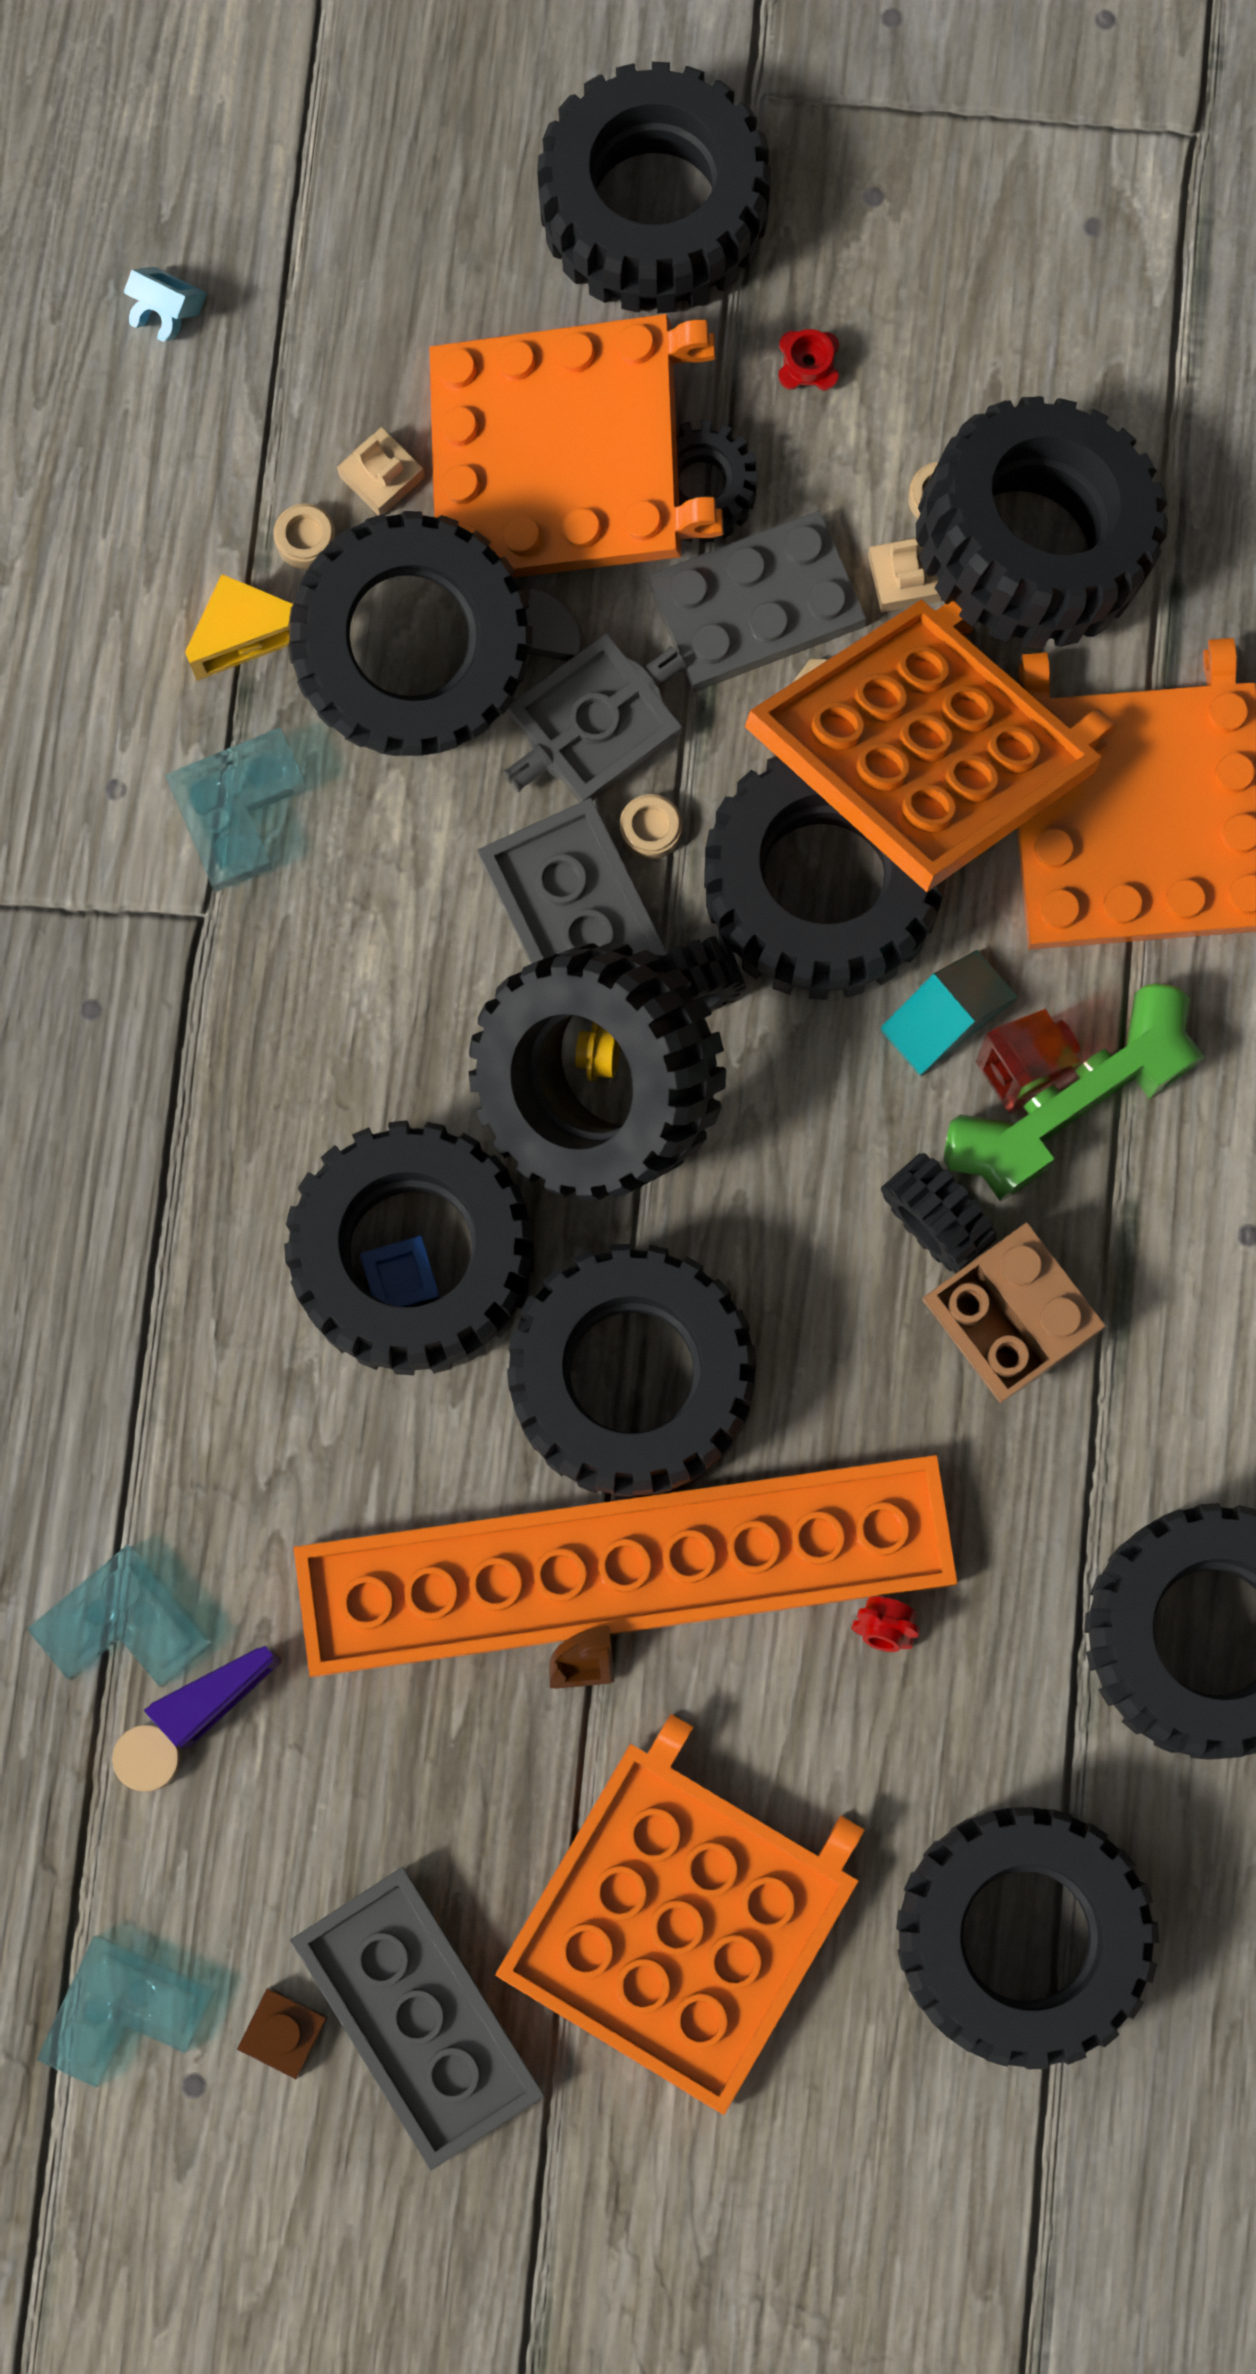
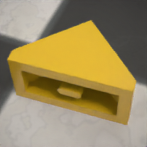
[185,574,293,681]

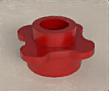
[778,329,839,391]
[851,1596,920,1652]

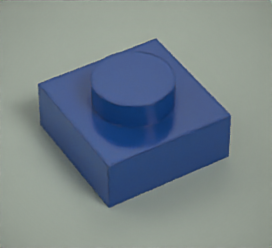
[360,1235,440,1308]

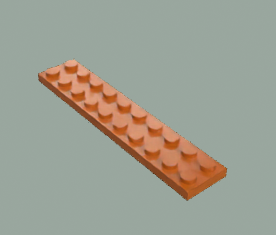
[293,1455,957,1678]

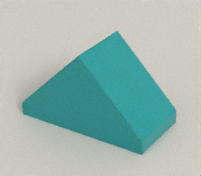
[880,950,1017,1077]

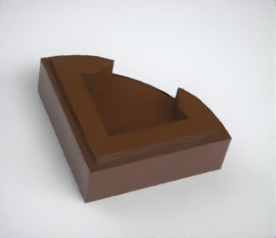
[549,1626,615,1689]

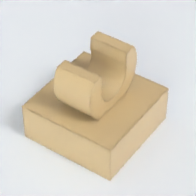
[337,427,425,515]
[868,538,941,613]

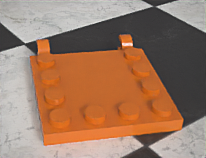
[429,314,724,578]
[745,599,1117,892]
[1016,638,1256,950]
[495,1714,865,2115]

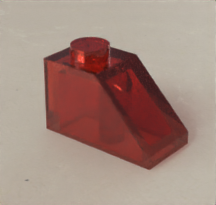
[975,1009,1080,1114]

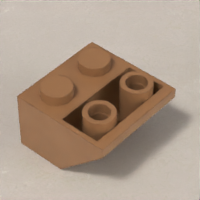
[922,1222,1105,1404]

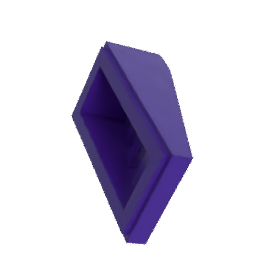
[144,1646,281,1749]

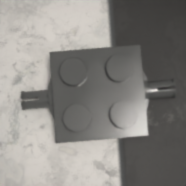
[503,633,686,802]

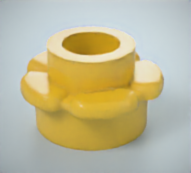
[575,1022,620,1082]

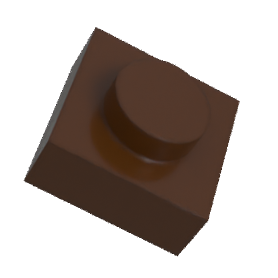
[237,1987,328,2079]

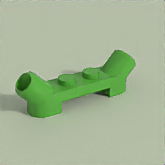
[943,983,1205,1202]

